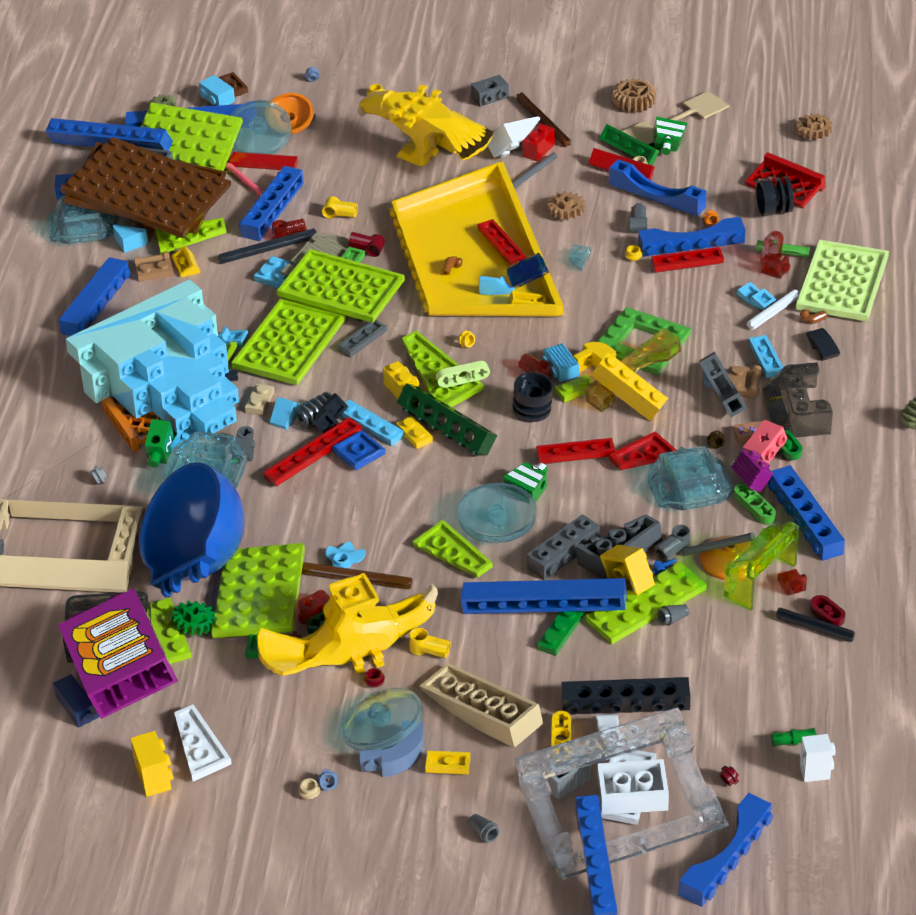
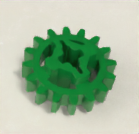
[172,600,217,636]

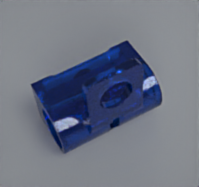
[506,253,549,288]

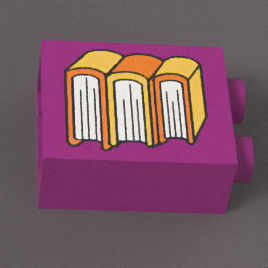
[58,588,178,719]

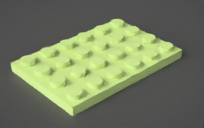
[796,240,889,321]

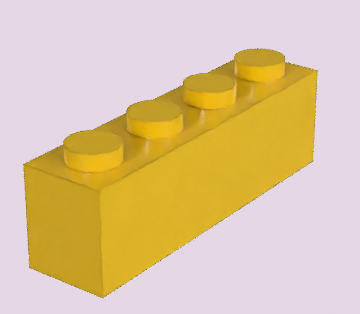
[591,352,668,422]

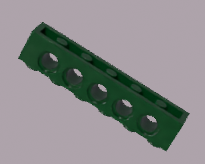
[396,383,498,456]

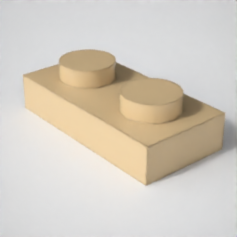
[245,384,275,415]

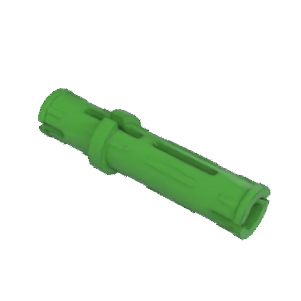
[756,240,810,258]

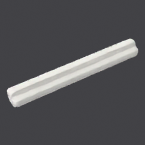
[747,290,800,330]

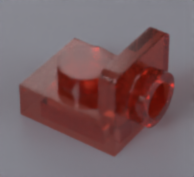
[761,255,790,279]
[777,569,807,596]

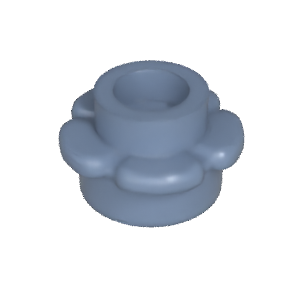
[304,67,320,82]
[317,769,338,791]

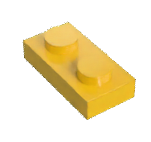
[396,416,433,449]
[425,751,471,775]

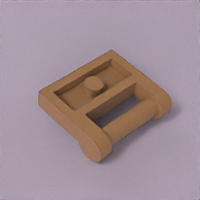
[134,251,174,282]
[728,365,762,398]

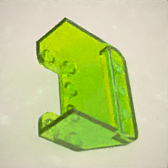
[723,522,799,611]

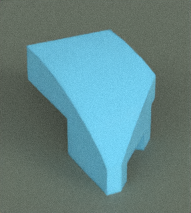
[479,275,515,295]
[218,326,249,347]

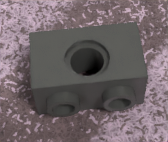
[471,75,509,107]

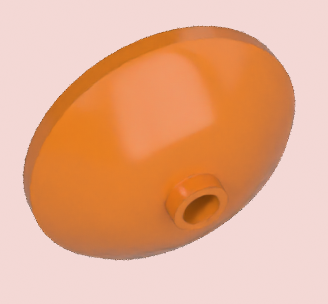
[265,93,314,135]
[700,535,761,581]

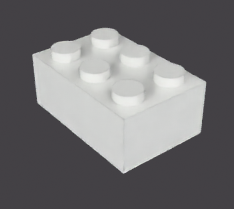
[597,759,669,815]

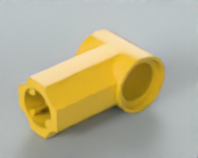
[322,196,358,219]
[409,628,451,658]

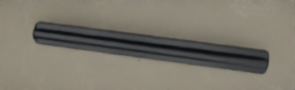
[218,228,317,264]

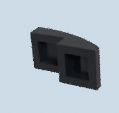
[806,328,840,361]
[313,393,349,433]

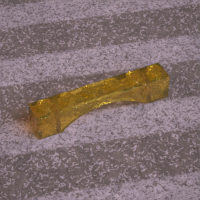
[584,328,681,412]

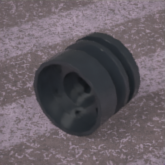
[756,176,794,216]
[512,372,553,422]

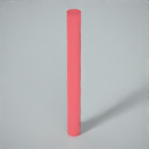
[226,163,263,197]

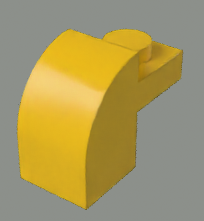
[573,342,616,373]

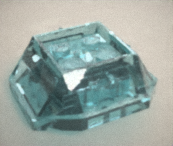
[48,196,118,244]
[162,431,248,488]
[648,446,734,511]

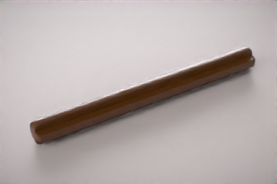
[516,92,571,147]
[302,562,413,589]

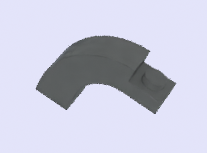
[699,351,747,417]

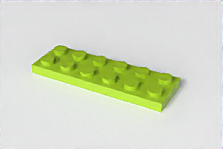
[586,562,707,645]

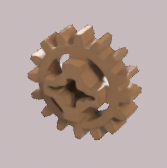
[796,113,832,140]
[548,191,585,220]

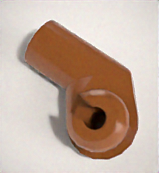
[441,256,463,275]
[799,309,827,323]

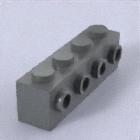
[527,514,600,580]

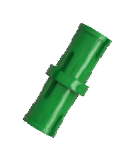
[771,728,817,747]

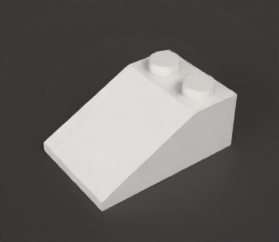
[488,116,540,158]

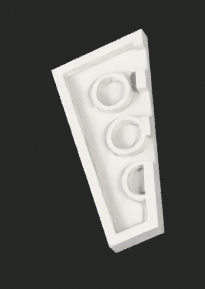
[174,704,231,781]

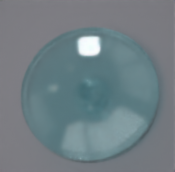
[230,100,292,154]
[458,483,537,543]
[340,688,423,751]

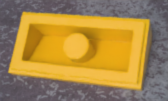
[172,246,201,277]

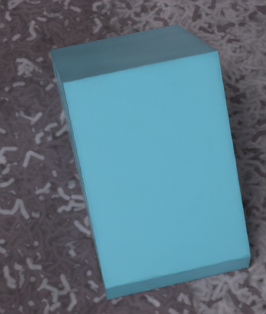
[113,224,148,252]
[270,397,303,430]

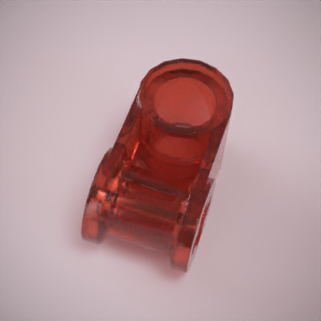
[760,231,784,267]
[298,590,330,624]

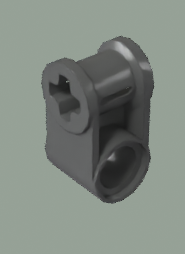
[232,426,255,461]

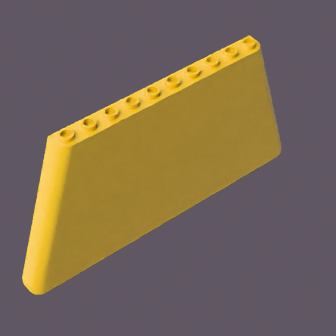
[389,162,563,317]

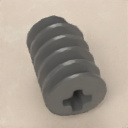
[296,392,332,428]

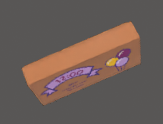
[733,420,771,442]

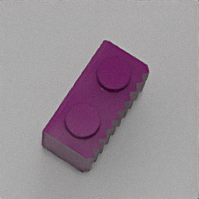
[731,449,773,492]

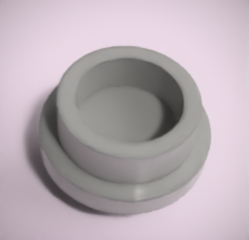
[91,465,107,484]

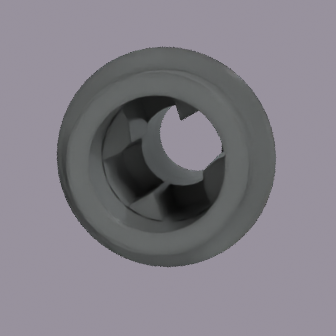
[657,604,689,626]
[468,814,499,843]

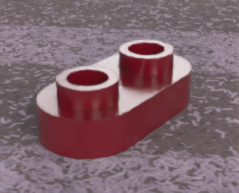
[810,595,846,626]

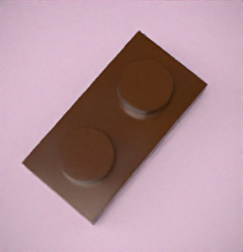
[219,72,248,97]

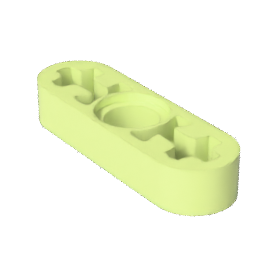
[436,361,490,387]

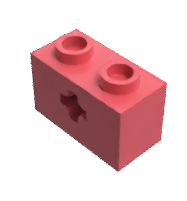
[743,420,788,463]

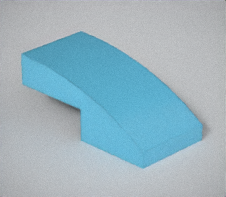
[737,282,777,310]

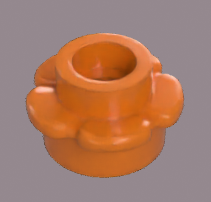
[702,210,719,227]

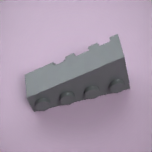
[575,514,662,579]

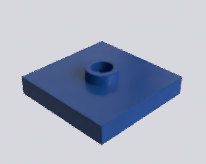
[332,430,386,471]

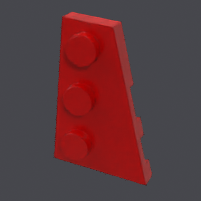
[609,431,679,470]

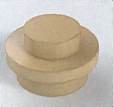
[298,778,320,799]

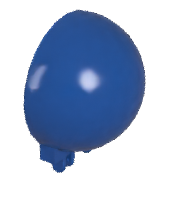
[139,462,245,598]

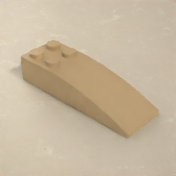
[420,663,543,748]

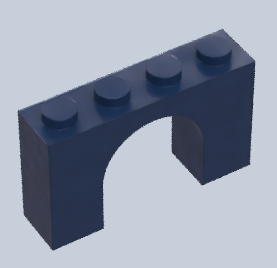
[53,674,100,728]

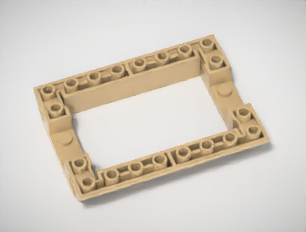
[0,499,147,593]

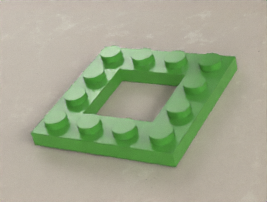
[598,307,691,376]

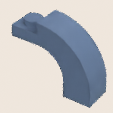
[360,721,425,777]

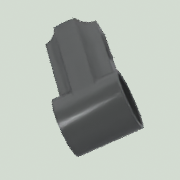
[630,203,647,233]
[654,525,690,562]

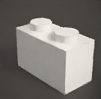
[800,734,835,782]

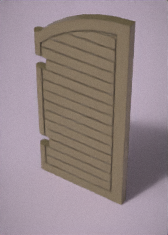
[280,233,353,277]

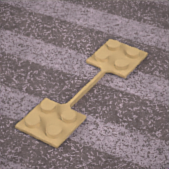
[622,91,729,145]

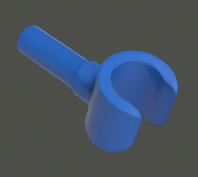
[652,558,676,576]

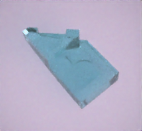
[569,245,591,271]

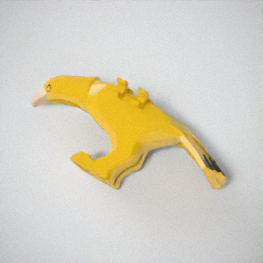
[358,84,493,166]
[257,573,438,676]

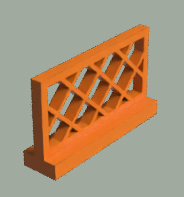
[101,396,173,452]

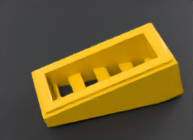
[508,291,547,304]

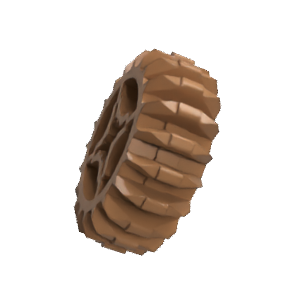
[612,78,656,113]

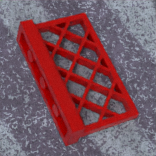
[745,152,825,209]

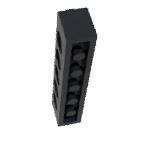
[561,677,691,715]

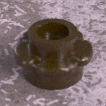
[707,431,725,449]

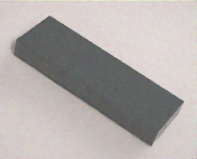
[337,320,387,358]

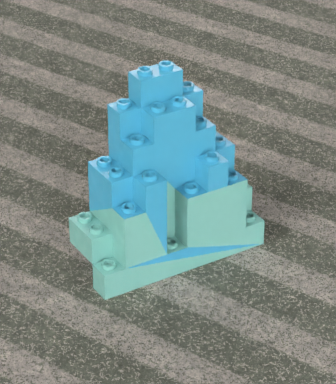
[66,279,239,437]

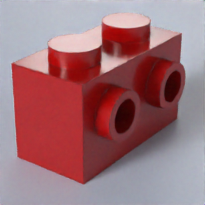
[522,124,555,161]

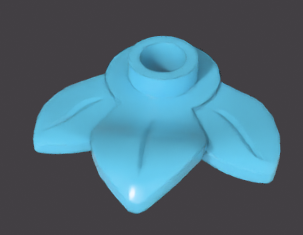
[326,541,366,568]

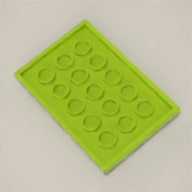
[141,102,243,171]
[277,249,405,323]
[231,298,345,385]
[211,543,305,638]

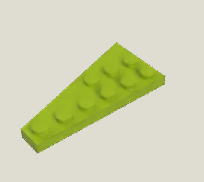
[402,330,484,407]

